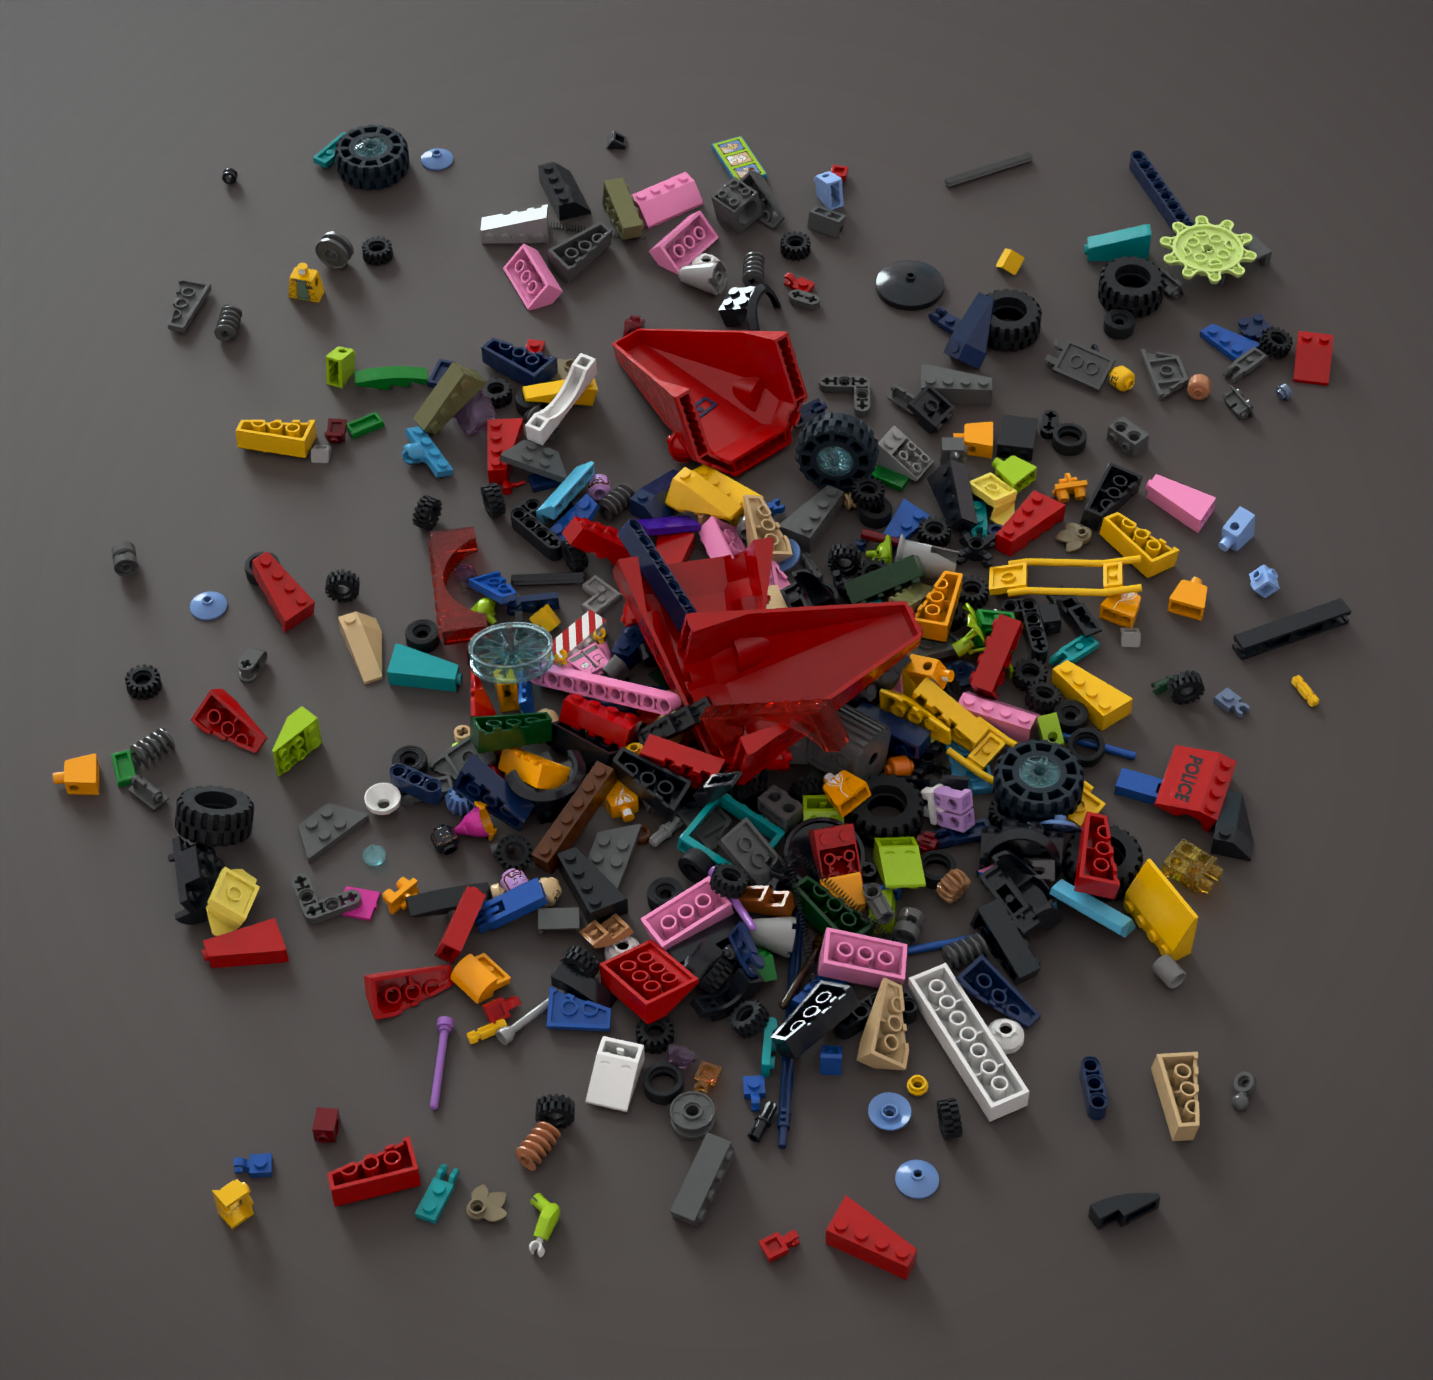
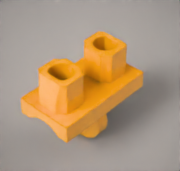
[1052,473,1088,503]
[382,877,419,915]

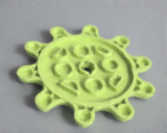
[1160,215,1257,284]

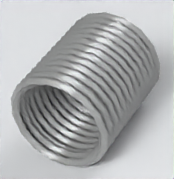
[1152,954,1186,988]

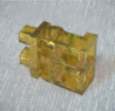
[1161,838,1224,894]

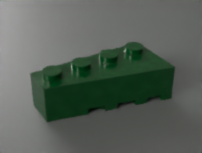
[844,555,927,604]
[470,712,552,754]
[790,875,877,936]

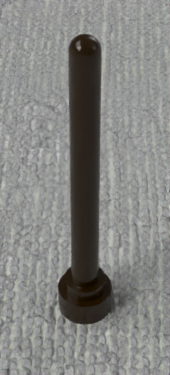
[779,935,824,1010]

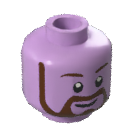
[588,474,611,501]
[500,868,529,892]

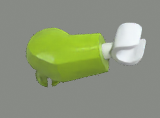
[529,1193,561,1257]

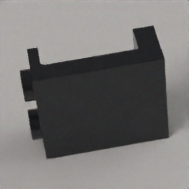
[997,414,1038,461]

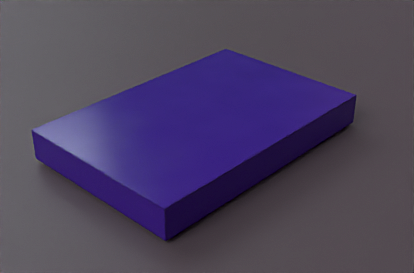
[637,515,701,536]

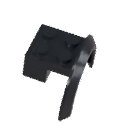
[718,283,781,331]
[505,750,586,825]

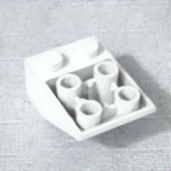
[585,1036,645,1112]

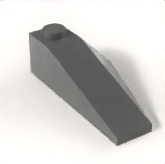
[740,170,785,229]

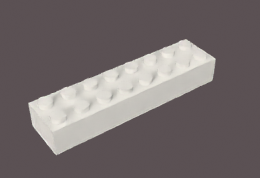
[908,963,1029,1122]

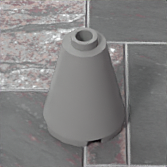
[678,261,727,295]
[747,916,796,958]

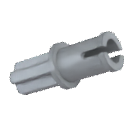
[649,816,683,847]

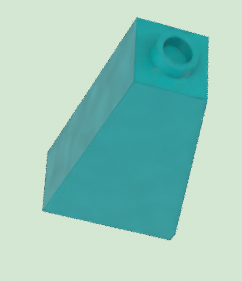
[1083,224,1151,261]
[387,643,463,692]

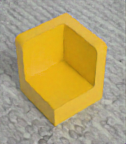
[996,248,1025,275]
[529,604,561,636]

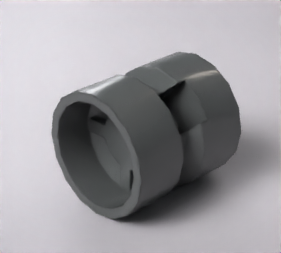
[111,541,138,576]
[892,907,925,946]

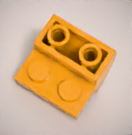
[450,953,511,1004]

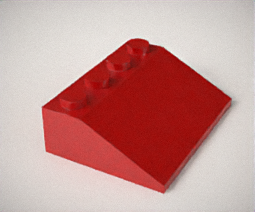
[599,939,699,1025]

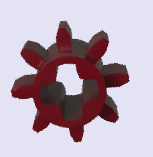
[916,831,939,855]

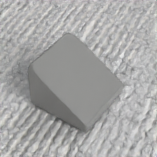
[311,445,332,463]
[1120,628,1141,647]

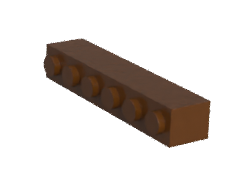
[531,761,618,874]

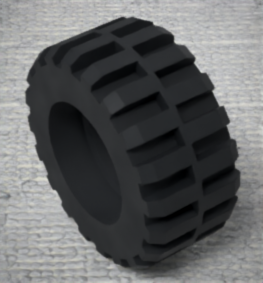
[1098,256,1165,319]
[986,289,1042,352]
[847,773,924,849]
[175,785,254,847]
[1063,825,1143,902]

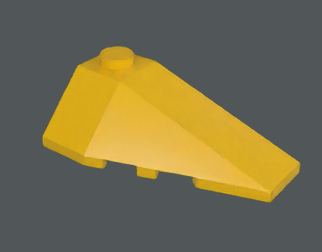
[522,378,598,406]
[665,467,743,520]
[879,689,951,745]

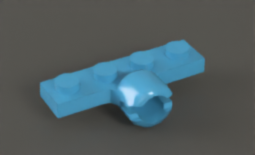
[402,426,453,478]

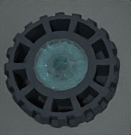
[335,125,410,190]
[795,412,879,491]
[993,739,1085,823]

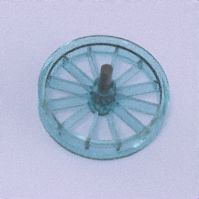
[468,622,554,684]

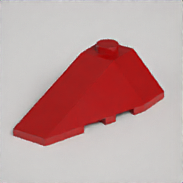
[471,669,496,717]
[190,688,267,753]
[363,964,453,1020]

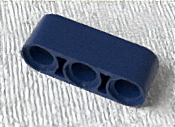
[390,763,443,804]
[1079,1056,1108,1120]

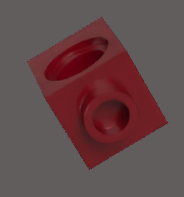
[312,1107,341,1143]

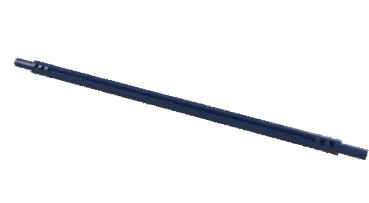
[777,907,804,1149]

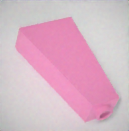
[1146,474,1216,533]

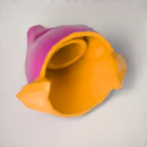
[454,801,497,841]

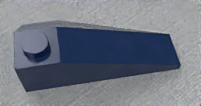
[955,954,1041,1028]

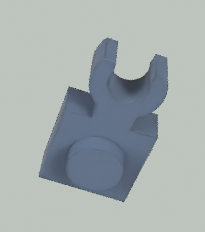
[1214,687,1250,719]

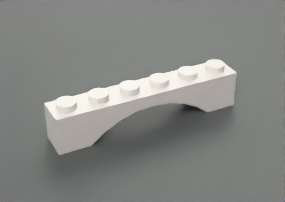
[525,353,598,446]

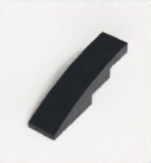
[1046,585,1102,638]
[636,696,715,746]
[683,771,742,809]
[405,882,492,918]

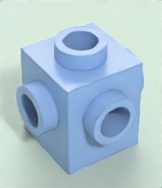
[1249,564,1280,598]

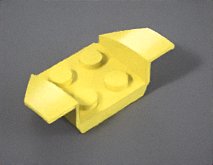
[970,472,1017,526]
[206,867,260,936]

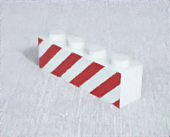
[538,610,607,666]

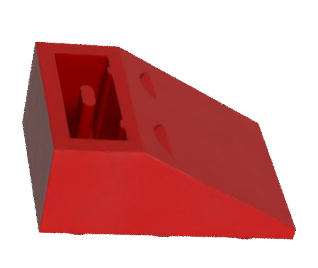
[808,823,863,884]

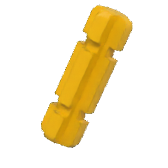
[1291,675,1320,707]
[467,1019,507,1044]

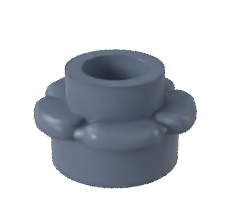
[1276,384,1292,400]

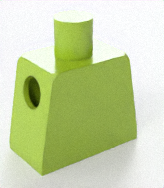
[326,346,356,388]
[992,456,1037,494]
[1036,712,1064,747]

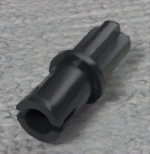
[747,1101,777,1143]

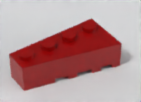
[487,418,524,485]
[995,490,1066,557]
[562,516,631,565]
[252,551,315,633]
[969,614,1024,700]
[559,694,642,750]
[639,734,725,790]
[1074,811,1120,900]
[327,1136,421,1207]
[825,1195,917,1280]

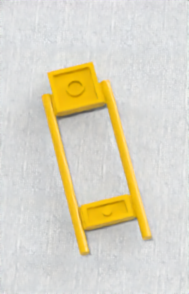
[989,555,1142,597]
[946,716,1106,829]

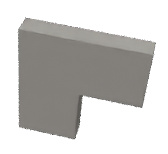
[582,575,622,615]

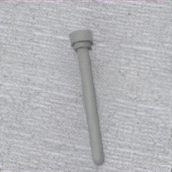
[496,989,567,1045]

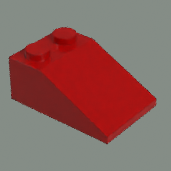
[1293,331,1333,386]

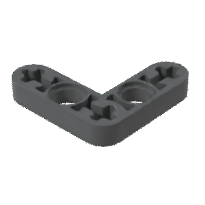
[819,375,870,418]
[292,873,362,924]

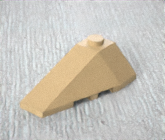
[743,495,793,563]
[338,611,383,684]
[857,978,909,1070]

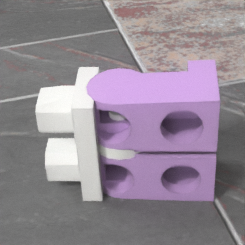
[921,784,975,833]

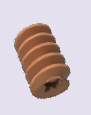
[515,1122,561,1171]

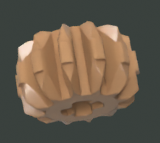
[936,868,971,904]

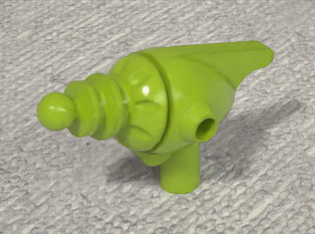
[866,534,893,565]
[468,597,497,626]

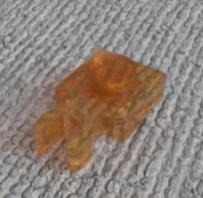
[693,1060,722,1095]

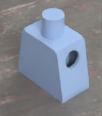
[814,171,844,210]
[1218,506,1255,551]

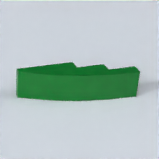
[354,366,428,390]

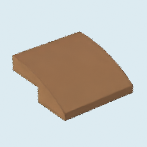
[579,913,634,948]

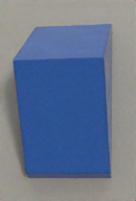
[820,1045,842,1075]

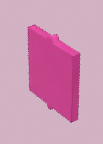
[340,886,381,921]

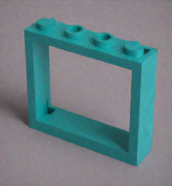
[676,793,786,886]

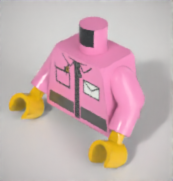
[554,628,611,677]

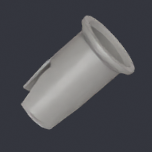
[894,534,959,580]

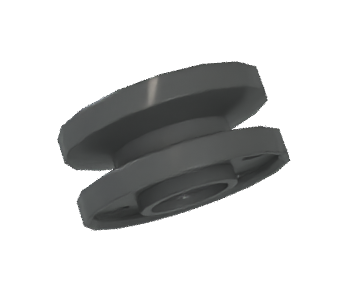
[315,231,354,269]
[670,1091,715,1140]

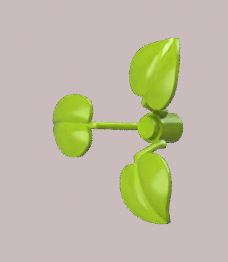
[952,603,1013,678]

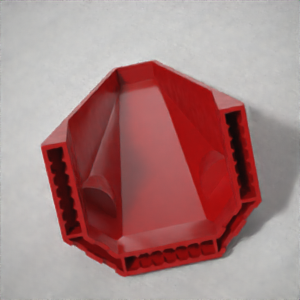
[612,329,808,477]
[613,537,774,755]
[677,601,923,786]

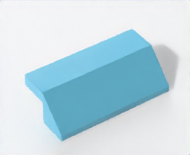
[536,461,595,525]
[1049,879,1136,938]

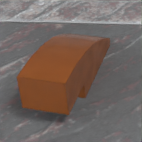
[728,886,796,917]

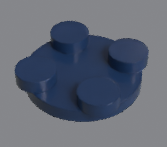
[1238,314,1271,340]
[946,660,976,692]

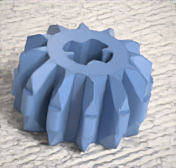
[445,788,476,817]

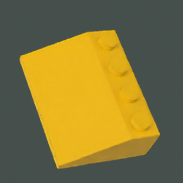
[1123,858,1198,961]

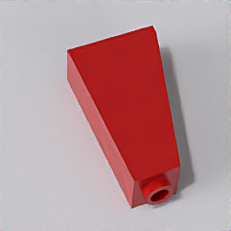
[656,533,694,564]
[434,886,486,964]
[201,918,289,968]

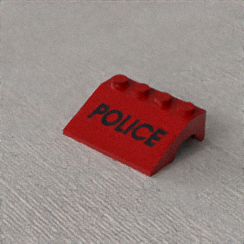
[1154,745,1237,832]

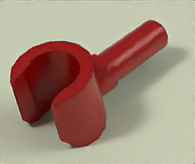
[502,480,526,495]

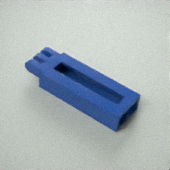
[1114,768,1163,805]
[475,877,549,933]

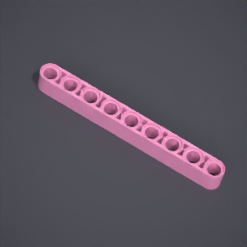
[528,663,682,715]

